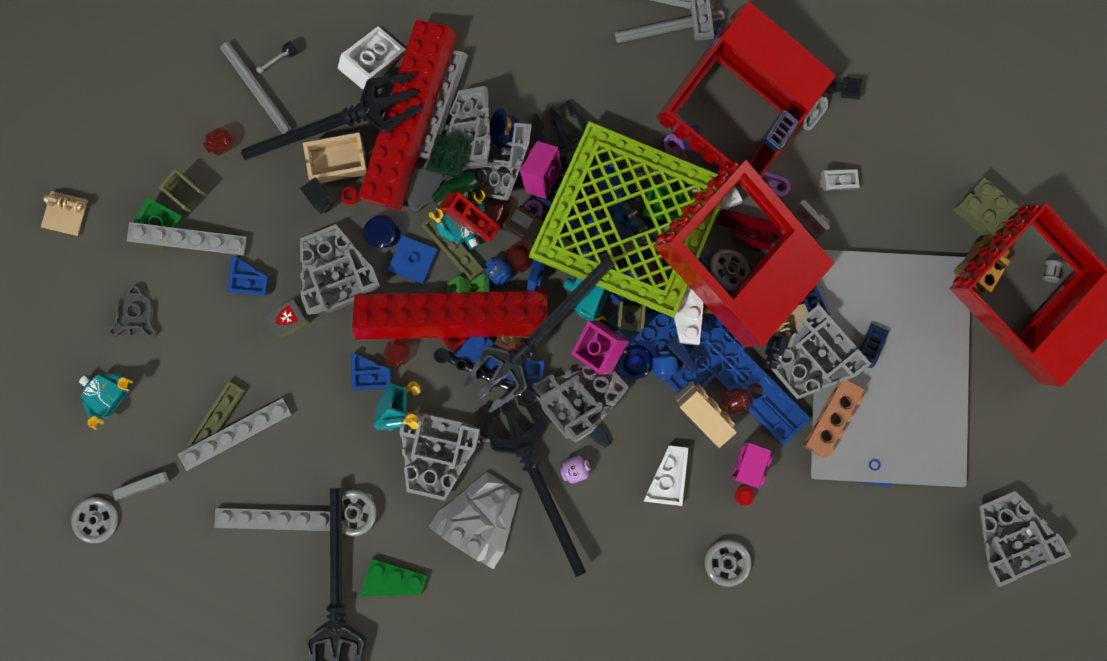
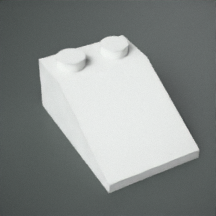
[338,26,406,89]

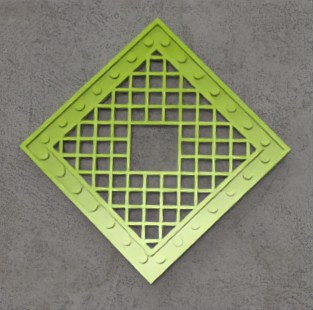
[529,121,723,318]

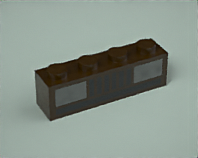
[503,205,581,254]

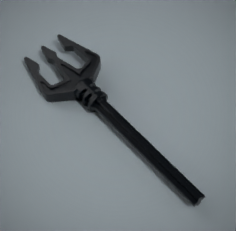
[241,74,423,160]
[534,100,630,274]
[464,256,615,412]
[483,396,587,577]
[306,488,366,661]

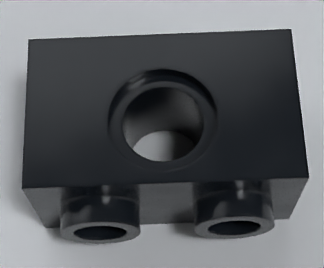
[300,177,336,214]

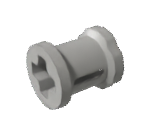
[1042,260,1064,283]

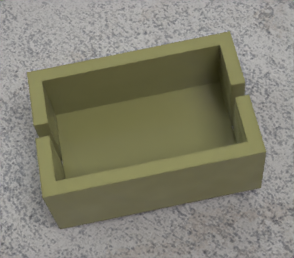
[953,177,1020,237]

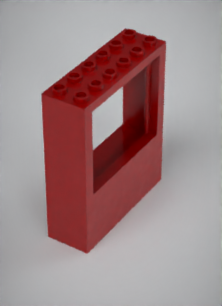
[656,1,836,188]
[653,160,835,347]
[949,203,1107,387]

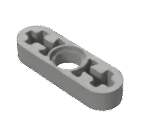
[112,472,169,501]

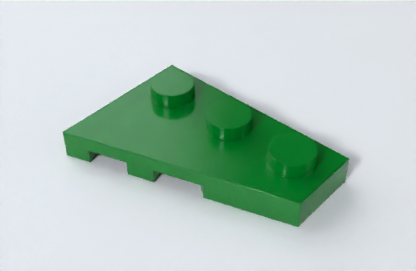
[360,558,428,596]

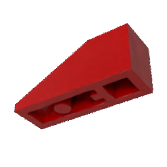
[438,192,500,242]

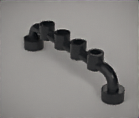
[621,184,673,274]
[433,348,536,406]

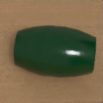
[432,172,481,214]

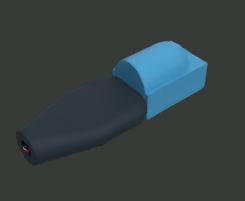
[589,424,611,448]

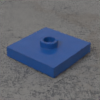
[388,235,438,285]

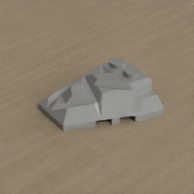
[432,86,490,170]
[477,120,531,200]
[300,224,380,315]
[772,304,871,399]
[531,365,628,442]
[400,412,480,501]
[429,472,519,569]
[979,491,1071,588]

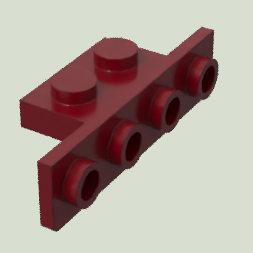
[717,209,783,251]

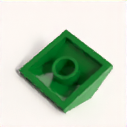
[642,184,688,221]
[133,197,182,249]

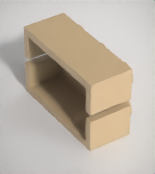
[303,133,368,183]
[675,381,737,448]

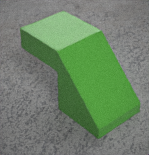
[447,273,489,293]

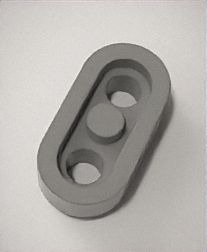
[799,96,828,130]

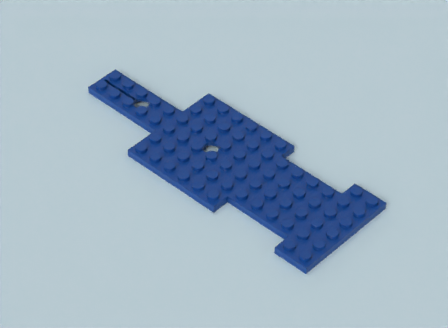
[532,164,811,446]

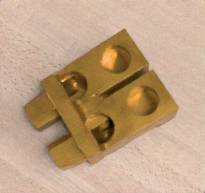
[954,235,1010,294]

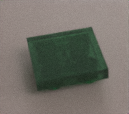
[426,134,471,178]

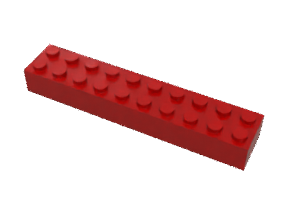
[358,19,457,211]
[352,291,548,340]

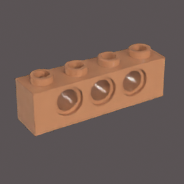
[802,380,864,458]

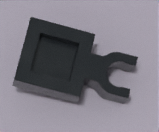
[828,77,863,100]
[763,336,788,369]

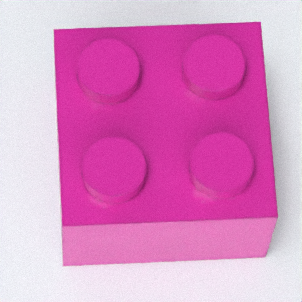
[520,141,563,199]
[571,321,628,374]
[731,443,772,488]

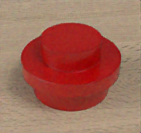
[340,186,359,205]
[735,486,754,506]

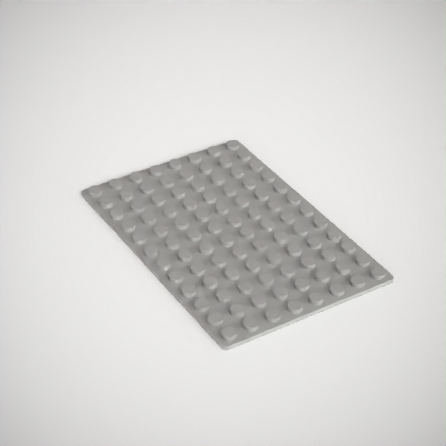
[810,250,970,487]

